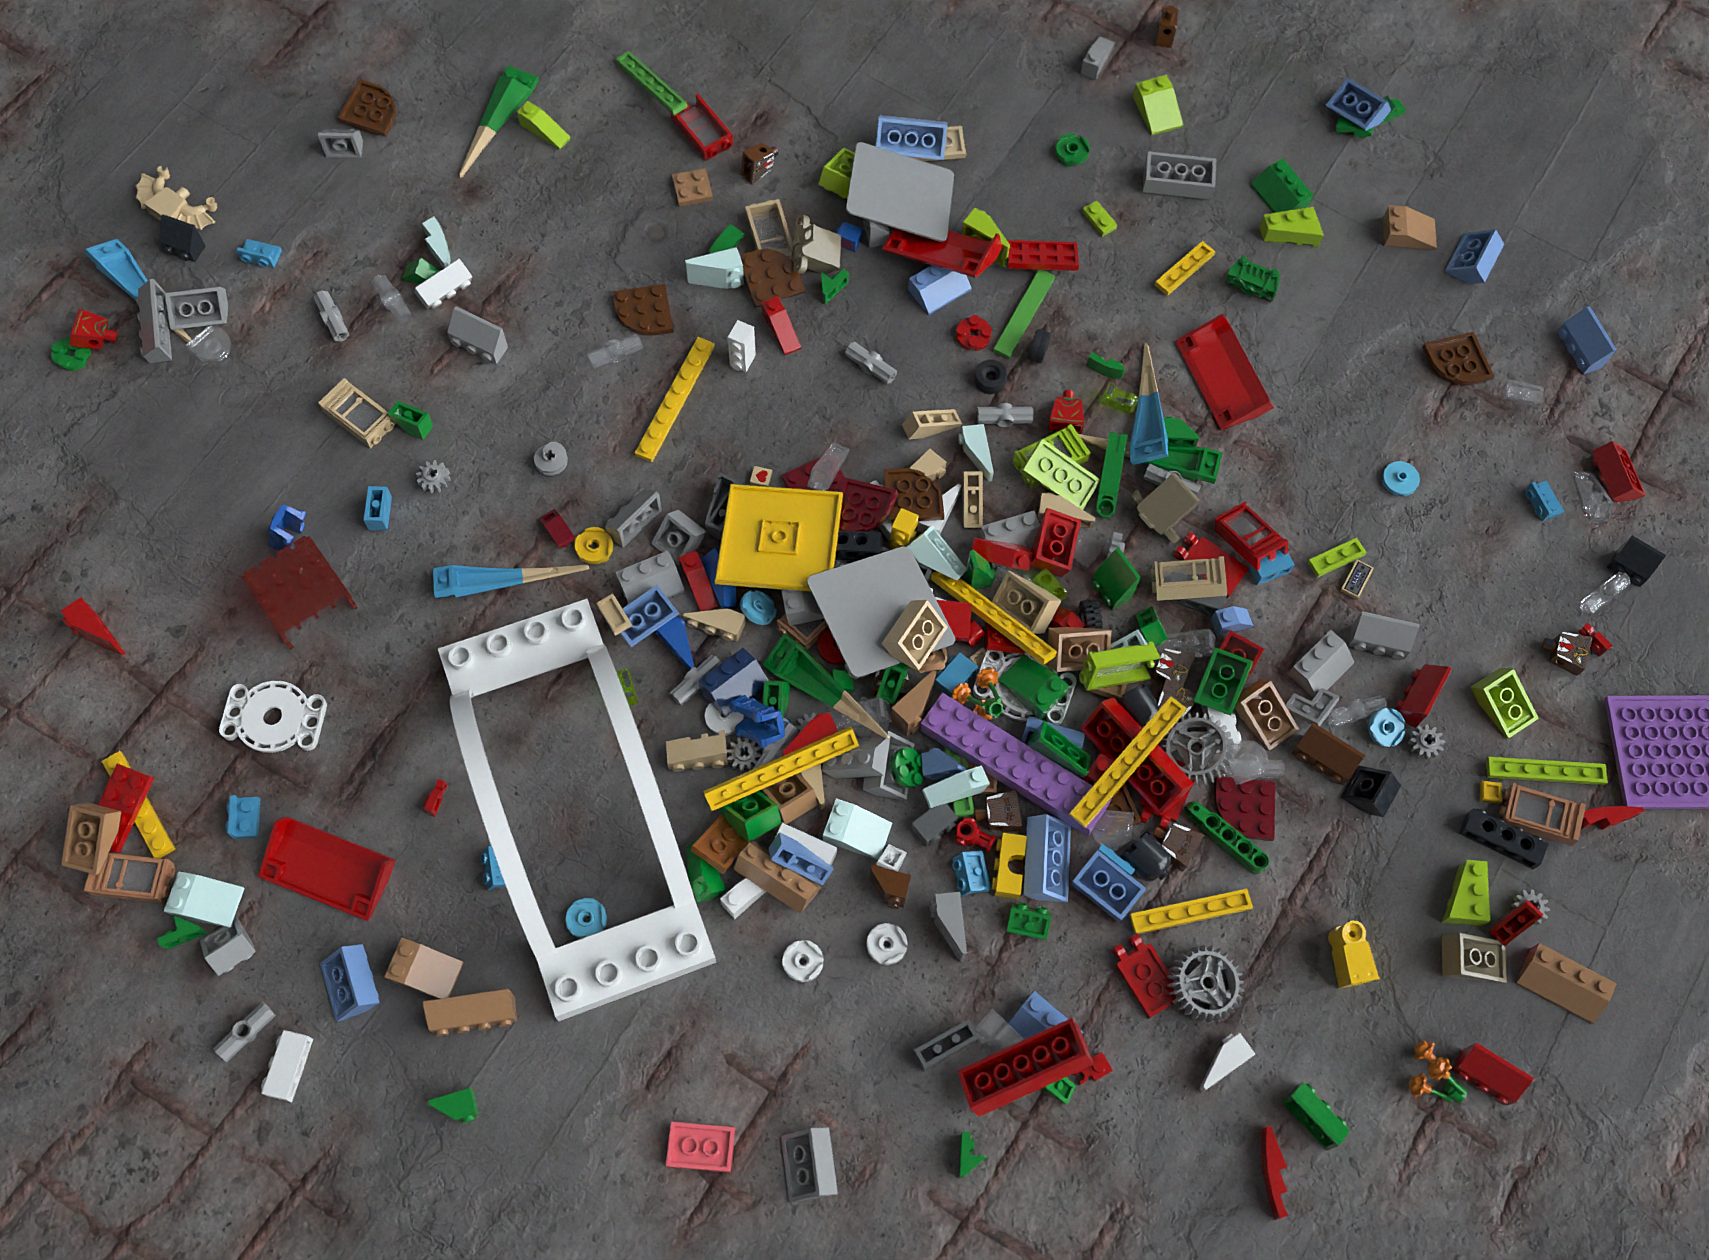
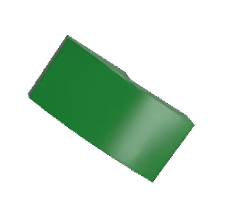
[1336,117,1374,138]
[709,224,745,253]
[1086,352,1126,380]

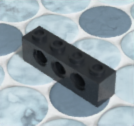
[835,530,883,561]
[1459,808,1549,870]

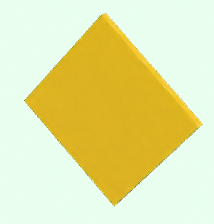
[715,484,843,591]

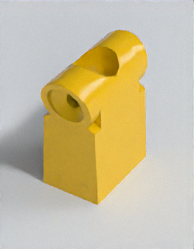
[1328,921,1379,988]

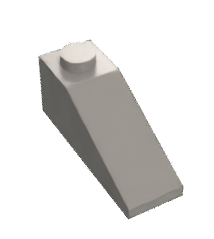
[1081,37,1115,80]

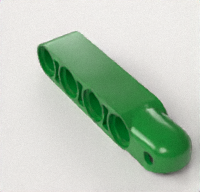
[1096,432,1128,519]
[1184,801,1269,874]

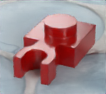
[1578,623,1613,657]
[423,779,448,817]
[1073,1052,1113,1086]

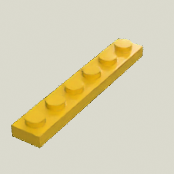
[102,751,176,859]
[1129,889,1253,935]

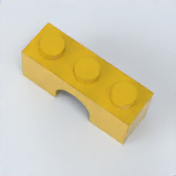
[889,508,919,550]
[991,833,1027,900]

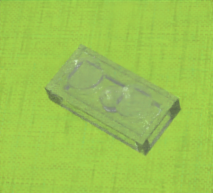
[1504,379,1544,406]

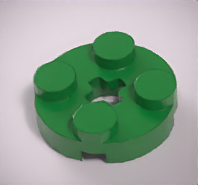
[1055,133,1090,167]
[51,336,91,371]
[890,747,924,788]

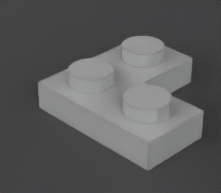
[1286,688,1339,726]

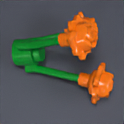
[951,668,1003,720]
[1408,1041,1468,1103]

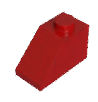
[1049,607,1086,628]

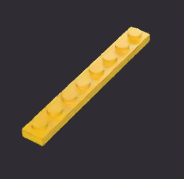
[635,337,715,463]
[930,571,1057,665]
[1069,697,1187,828]
[703,726,859,811]

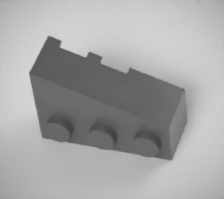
[705,472,744,541]

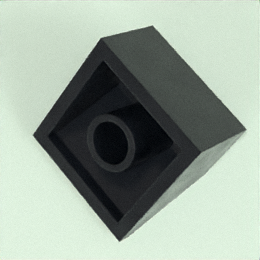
[158,214,206,262]
[1607,535,1666,587]
[1341,766,1401,817]

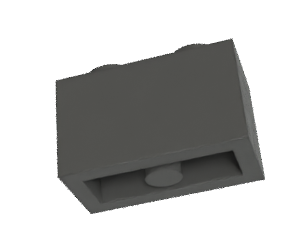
[911,804,958,847]

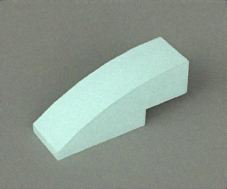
[422,217,450,269]

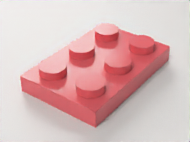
[666,1122,735,1173]

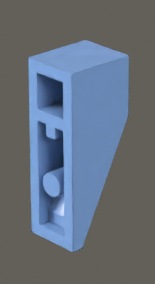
[769,832,834,885]

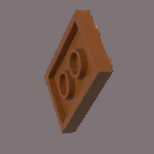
[691,814,753,874]

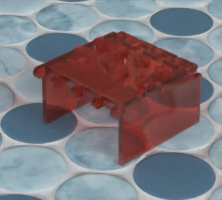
[241,535,358,650]

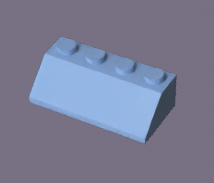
[876,115,948,160]
[1024,814,1071,903]

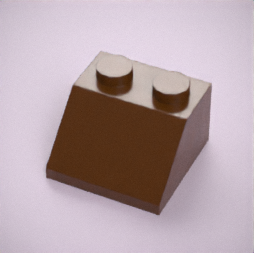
[869,865,912,909]

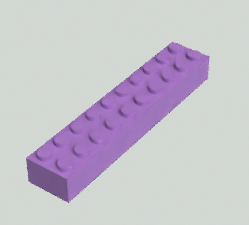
[921,693,1111,837]

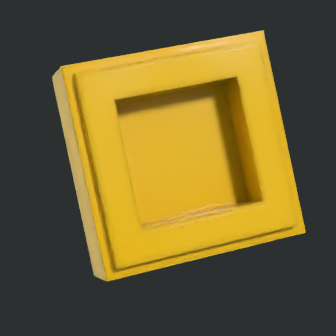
[1480,781,1502,804]

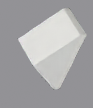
[876,844,907,871]

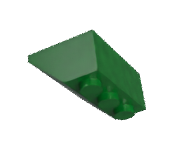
[1251,158,1314,213]
[1028,721,1091,778]
[1281,1082,1350,1151]

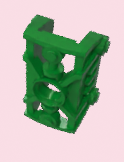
[1225,256,1280,302]

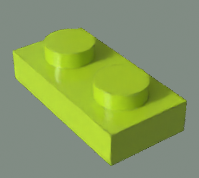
[1082,201,1117,237]

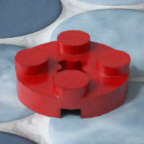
[956,315,992,351]

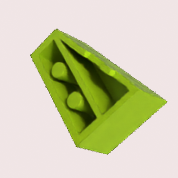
[1259,207,1324,247]
[1441,860,1490,926]

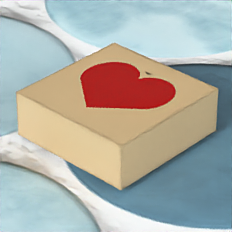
[750,466,772,487]

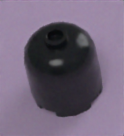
[1116,683,1160,728]
[1120,830,1171,882]

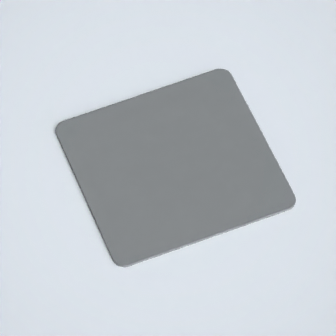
[846,142,954,242]
[807,547,955,677]

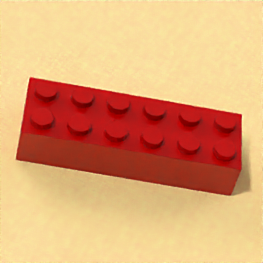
[1080,697,1194,815]
[957,1018,1094,1117]

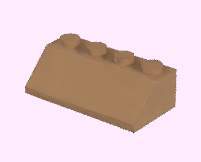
[733,843,822,914]
[1516,943,1617,1024]
[423,989,517,1037]

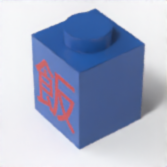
[835,222,863,252]

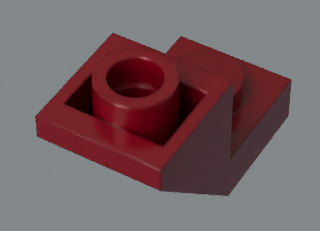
[538,509,576,549]

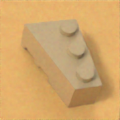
[666,730,728,772]

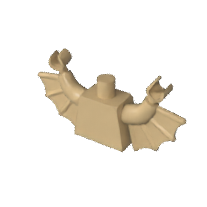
[136,166,217,230]

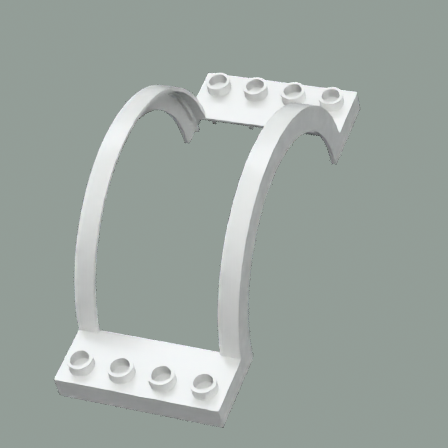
[438,599,716,1021]

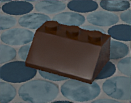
[1292,723,1365,786]

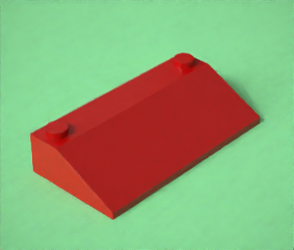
[882,228,1003,278]
[1175,313,1274,430]
[258,816,396,921]

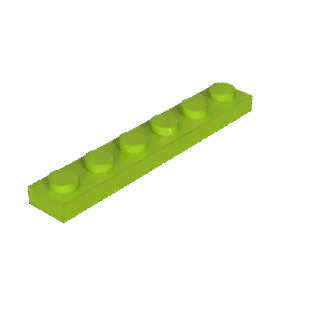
[1486,757,1608,785]

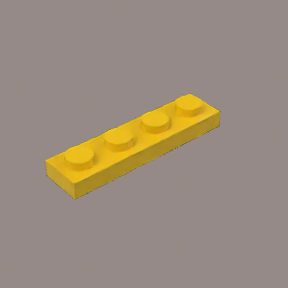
[1155,241,1215,296]

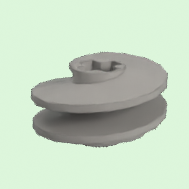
[534,442,568,476]

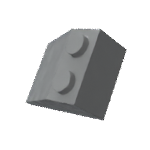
[929,892,967,962]

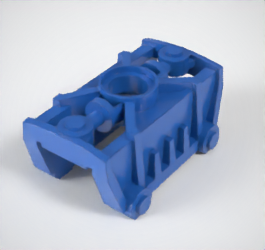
[268,504,306,557]
[730,695,785,748]

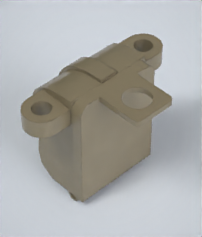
[792,214,841,274]
[1131,473,1200,543]

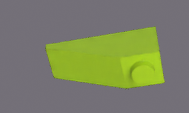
[517,101,571,150]

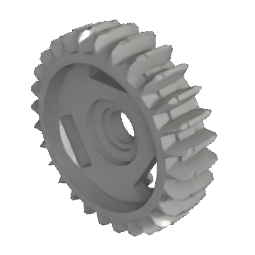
[1160,712,1234,786]
[1167,945,1244,1023]

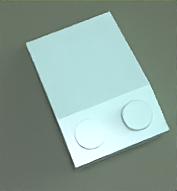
[685,247,744,289]
[907,525,966,580]
[823,799,892,860]
[164,872,244,928]

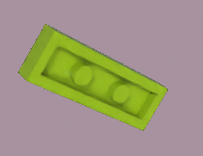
[1307,537,1367,578]

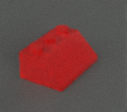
[1592,441,1646,502]
[1395,664,1452,728]
[1451,1043,1534,1105]

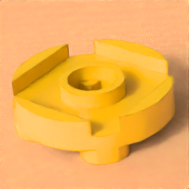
[575,527,613,564]

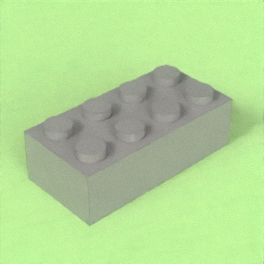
[1143,151,1216,200]

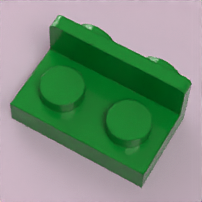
[1006,902,1052,940]

